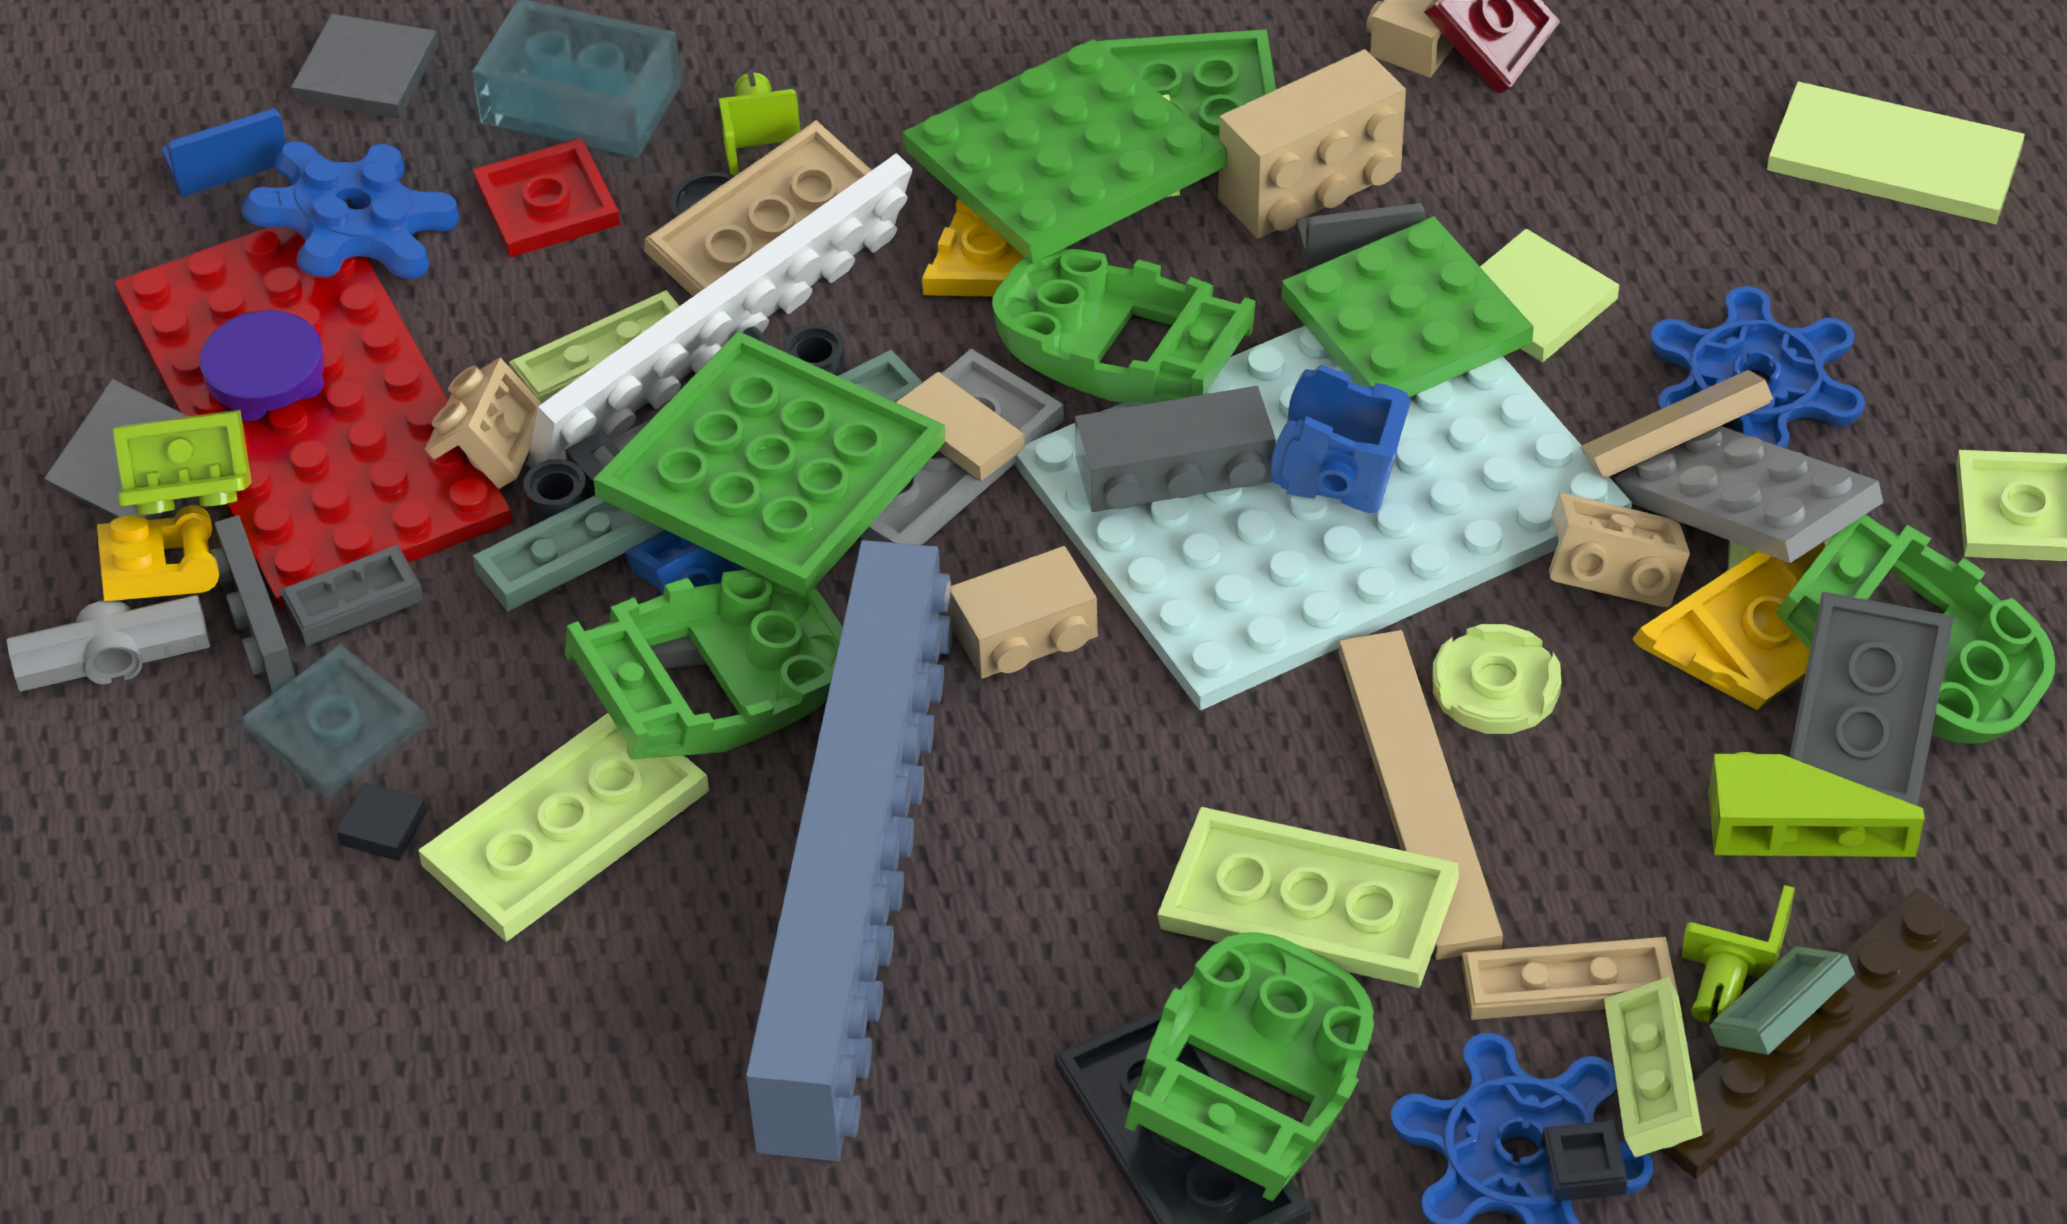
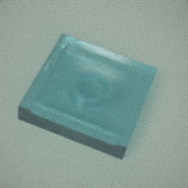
[242,644,427,800]

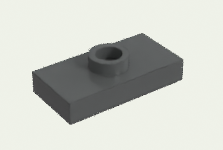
[280,544,424,646]

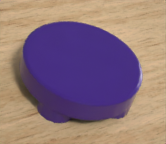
[199,310,325,421]

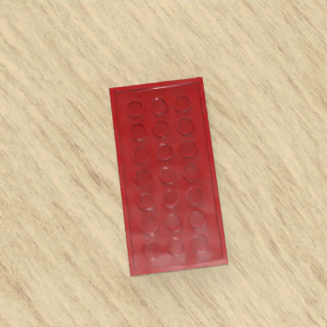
[114,227,513,612]

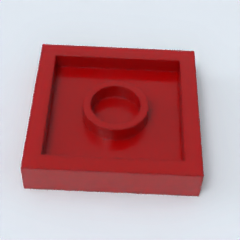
[473,138,620,258]

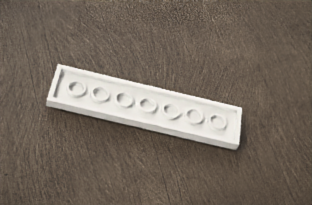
[527,153,913,468]

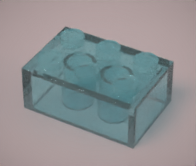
[472,0,682,158]

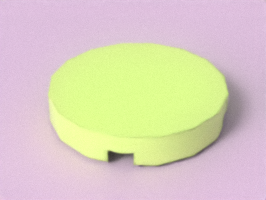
[1432,624,1561,734]

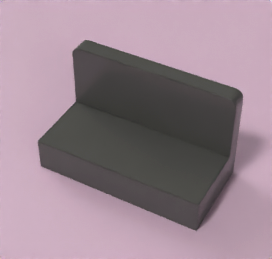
[1296,203,1426,270]

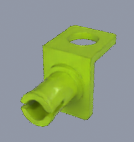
[719,73,801,176]
[1681,885,1795,1023]

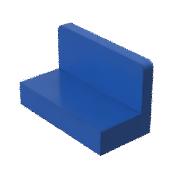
[161,109,287,197]

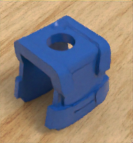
[1271,365,1411,513]

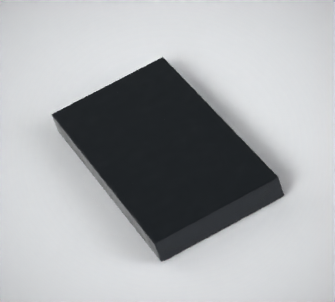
[1054,1007,1311,1224]

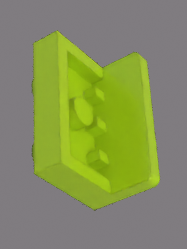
[112,410,252,515]

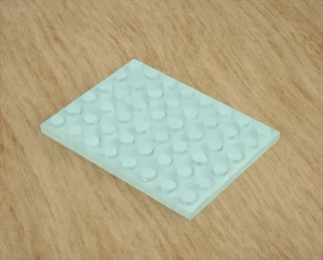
[1014,326,1632,711]

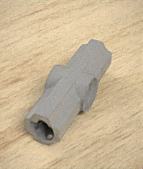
[7,594,210,692]

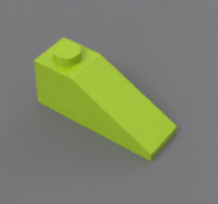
[1708,752,1925,857]

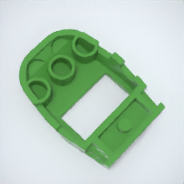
[992,249,1256,404]
[1775,514,2055,743]
[565,569,843,760]
[1125,932,1374,1201]

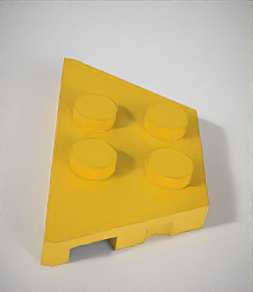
[1633,542,1825,710]

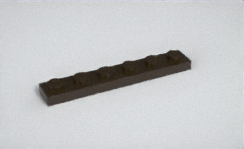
[1660,887,1971,1180]

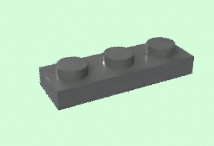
[210,515,297,694]

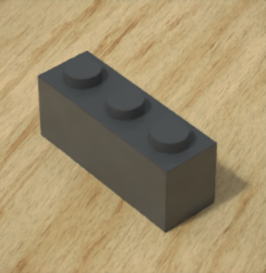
[1075,385,1276,512]

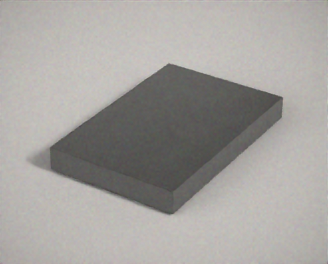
[1789,591,1954,806]

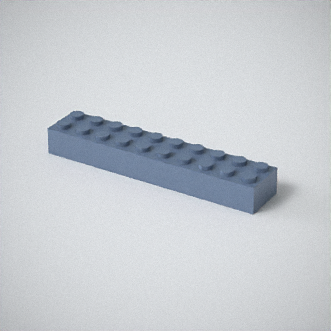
[746,540,953,1161]

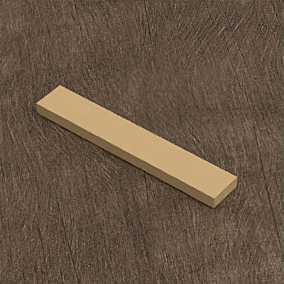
[1339,630,1503,960]

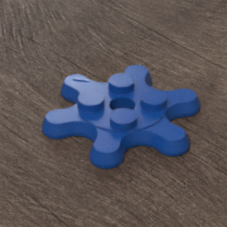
[241,141,460,279]
[1650,286,1865,449]
[1391,1033,1653,1224]

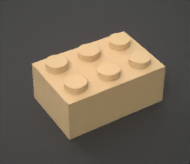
[1218,49,1406,239]

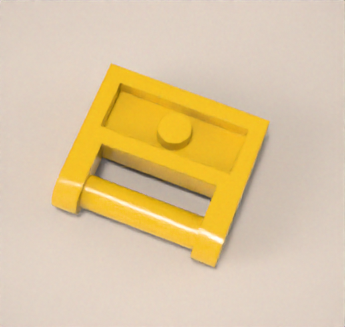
[97,505,219,601]

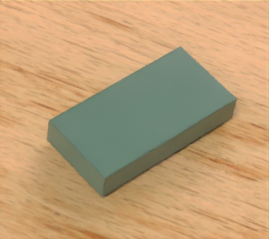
[1710,946,1855,1055]

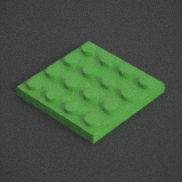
[902,39,1227,264]
[594,331,945,597]

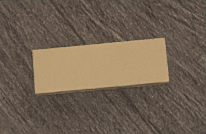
[1580,370,1773,478]
[1461,937,1678,1020]

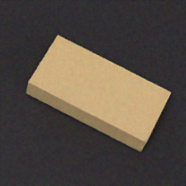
[896,372,1025,481]

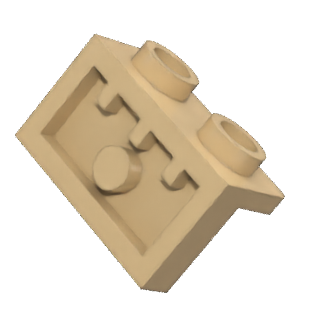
[425,357,542,489]
[1549,492,1690,607]

